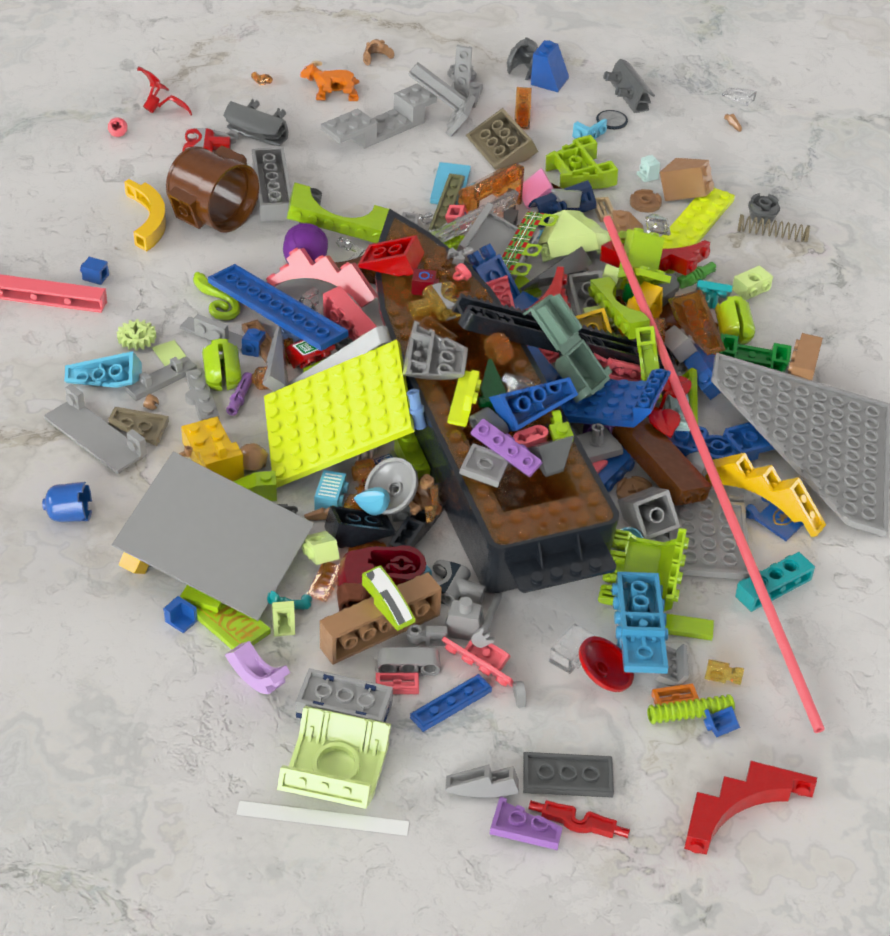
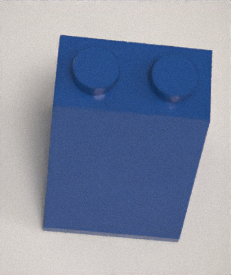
[531,40,569,93]

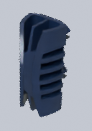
[528,180,597,227]

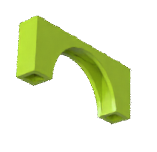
[286,182,389,243]

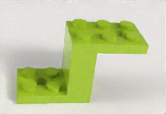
[617,228,671,285]

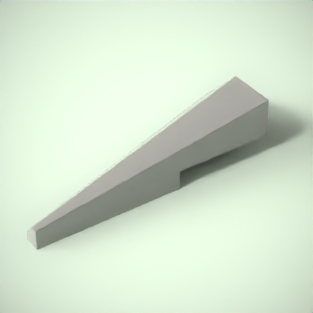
[262,326,289,391]

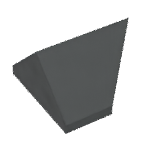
[527,435,574,477]

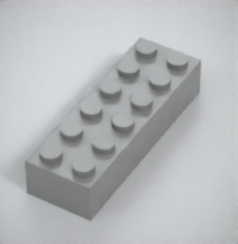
[252,147,291,222]

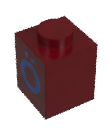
[411,268,439,297]

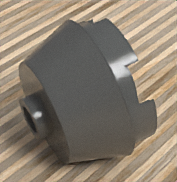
[748,193,780,224]

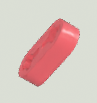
[513,425,548,447]

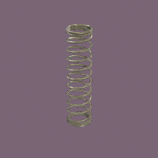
[737,214,810,243]

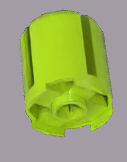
[715,296,755,345]
[202,339,242,391]

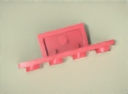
[442,637,514,687]

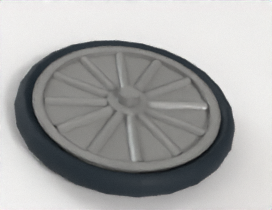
[596,110,628,130]

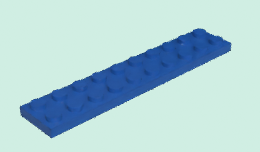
[208,264,349,351]

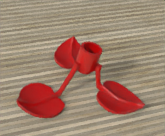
[137,66,192,116]
[648,375,692,438]

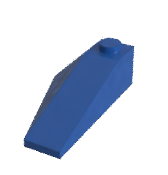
[683,343,721,400]

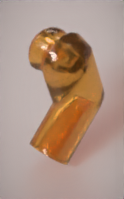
[251,72,273,85]

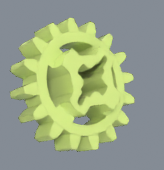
[117,319,156,351]

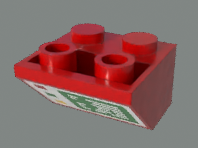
[285,340,336,369]

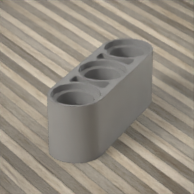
[378,647,440,676]

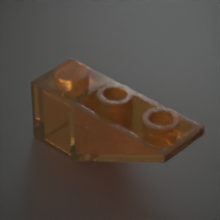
[515,87,532,129]

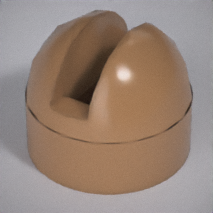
[143,394,159,410]

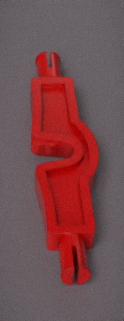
[528,800,630,838]

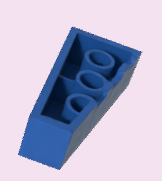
[489,377,578,432]

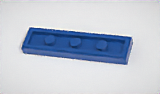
[410,674,492,732]

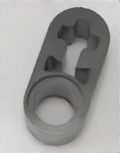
[469,407,509,434]

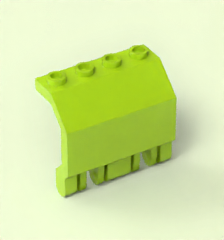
[598,528,689,612]

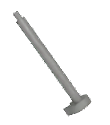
[471,592,502,648]

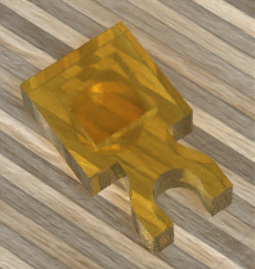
[704,659,744,685]

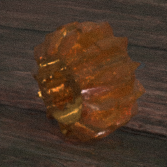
[483,332,514,366]

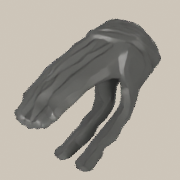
[507,37,538,80]

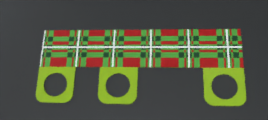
[502,211,559,276]

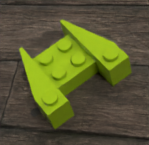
[545,135,618,189]

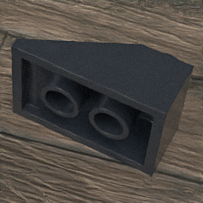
[324,506,396,548]

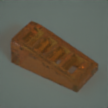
[419,315,458,341]
[307,562,339,602]

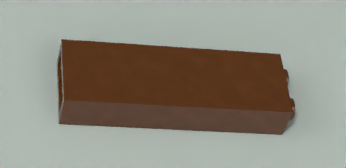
[612,416,712,506]

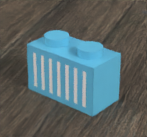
[314,470,349,510]

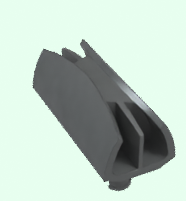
[603,59,655,113]
[223,99,289,146]

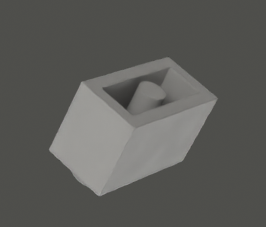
[661,325,697,364]

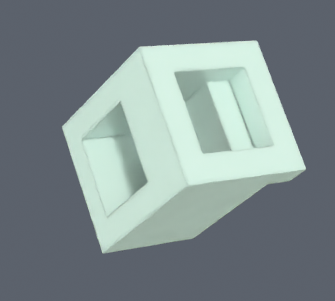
[637,155,660,182]

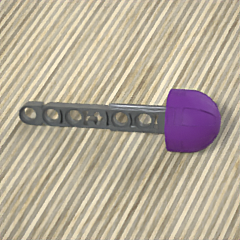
[283,188,328,265]

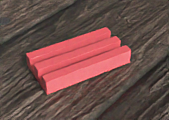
[376,673,419,694]

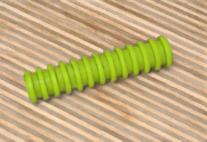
[647,694,735,724]

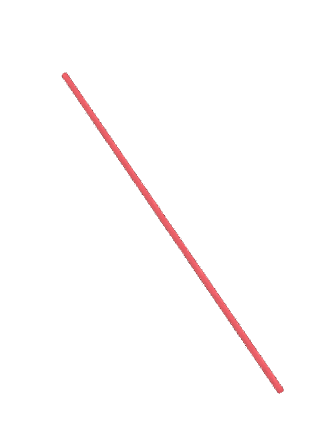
[603,216,825,733]

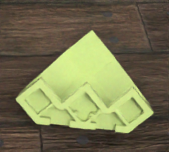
[537,210,611,262]

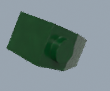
[477,359,507,414]

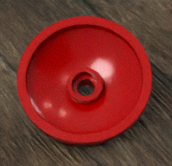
[579,636,634,692]

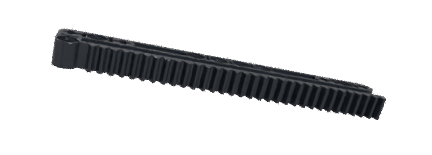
[452,293,675,369]

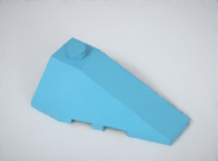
[64,351,142,388]

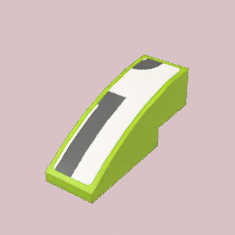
[362,565,415,631]

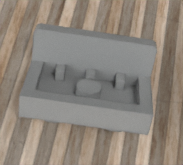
[655,644,689,686]

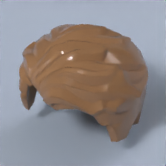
[240,443,269,471]

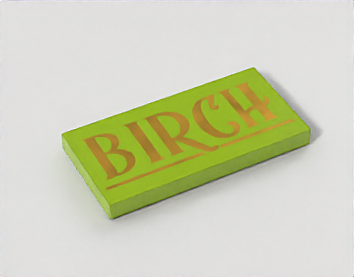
[193,604,271,649]

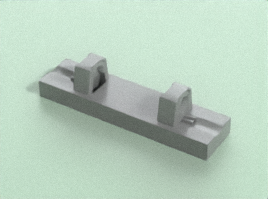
[125,356,197,401]

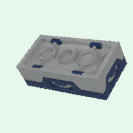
[296,668,393,723]

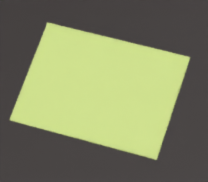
[151,340,186,366]

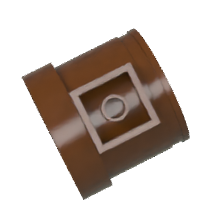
[166,145,259,233]

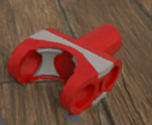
[182,128,231,152]

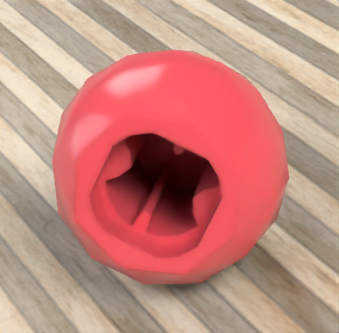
[108,117,128,137]

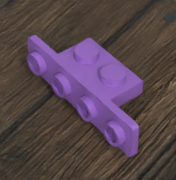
[471,419,542,477]

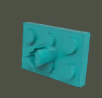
[696,280,733,309]

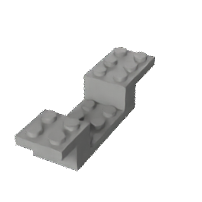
[321,83,437,149]

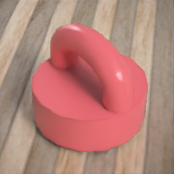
[453,263,472,281]

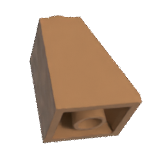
[659,158,714,201]

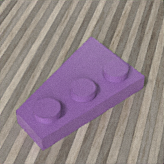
[490,796,563,850]

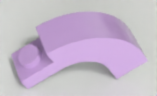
[225,641,290,694]

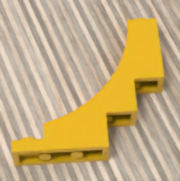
[705,453,826,537]

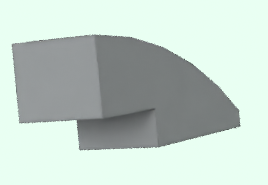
[445,764,519,798]

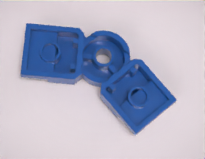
[667,422,774,461]

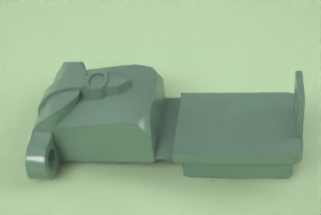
[523,294,612,403]

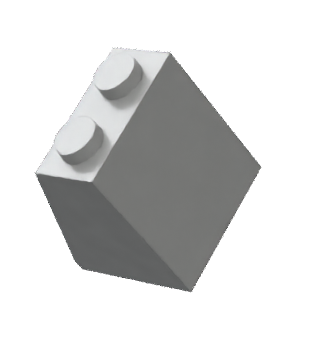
[617,487,681,539]

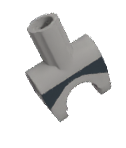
[432,560,486,606]

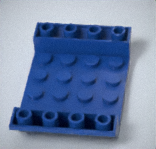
[553,369,671,428]

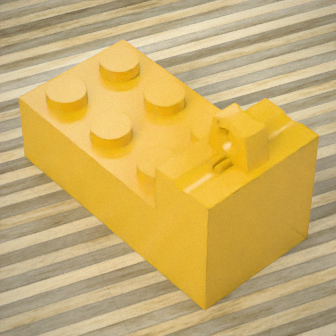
[181,417,244,481]

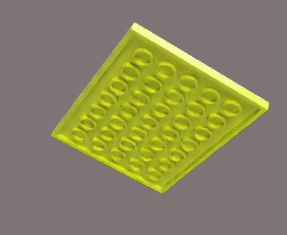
[264,340,415,488]

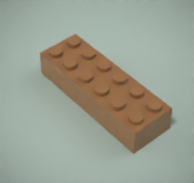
[320,572,442,665]

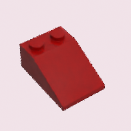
[358,235,424,276]

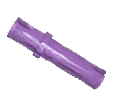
[226,372,254,416]

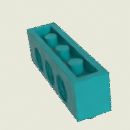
[735,552,815,612]

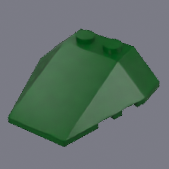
[718,333,792,372]

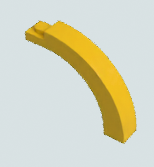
[124,179,166,251]

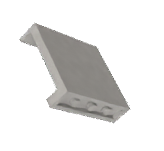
[457,202,540,281]

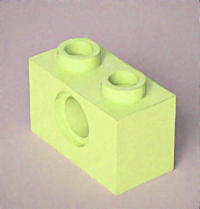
[732,265,773,300]
[301,531,340,565]

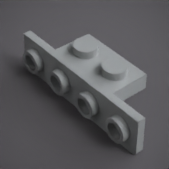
[180,314,243,351]

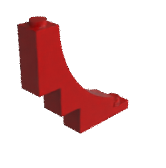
[684,761,818,855]

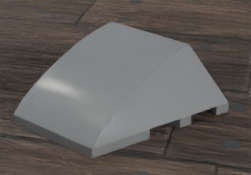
[402,320,468,380]

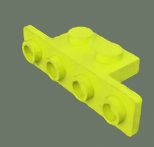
[447,370,482,427]

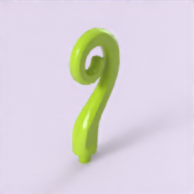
[193,272,241,320]

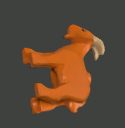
[300,61,360,101]

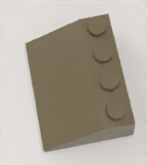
[466,108,539,170]

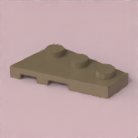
[108,407,169,446]

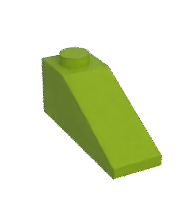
[233,471,277,501]

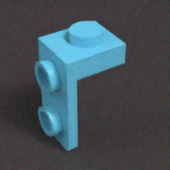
[572,118,607,139]

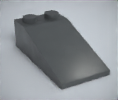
[520,246,593,291]

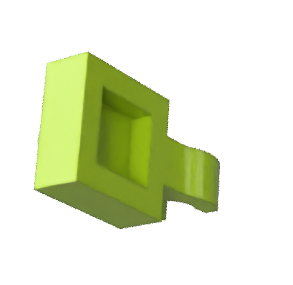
[549,410,574,442]

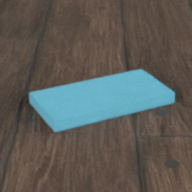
[430,162,471,205]

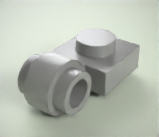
[407,624,447,646]

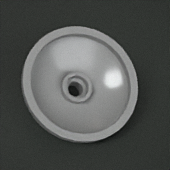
[365,457,418,515]

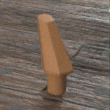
[724,114,742,132]
[304,505,334,520]

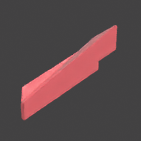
[593,353,641,381]

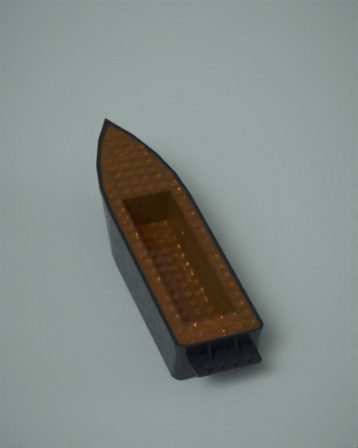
[375,209,619,593]

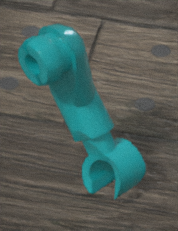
[267,591,312,610]

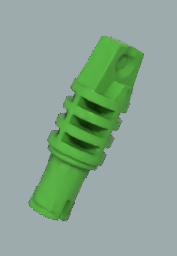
[677,262,716,289]

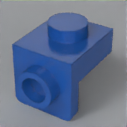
[242,329,266,357]
[703,706,741,738]

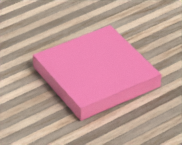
[517,168,554,209]

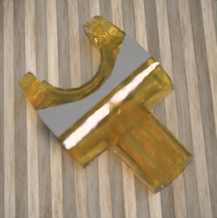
[408,282,461,321]

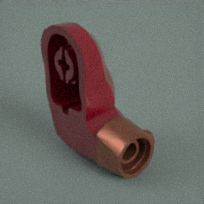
[336,545,426,612]

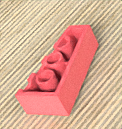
[323,286,377,341]

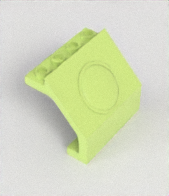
[277,706,391,809]

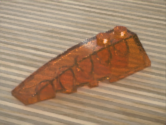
[668,289,725,355]

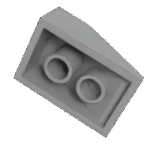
[564,270,603,316]

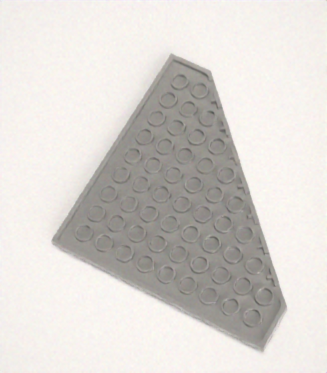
[711,353,890,537]

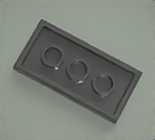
[523,752,614,798]

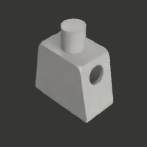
[445,597,484,641]

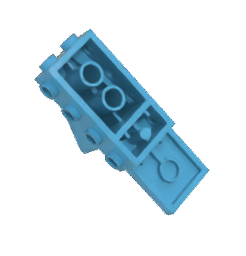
[612,572,668,674]

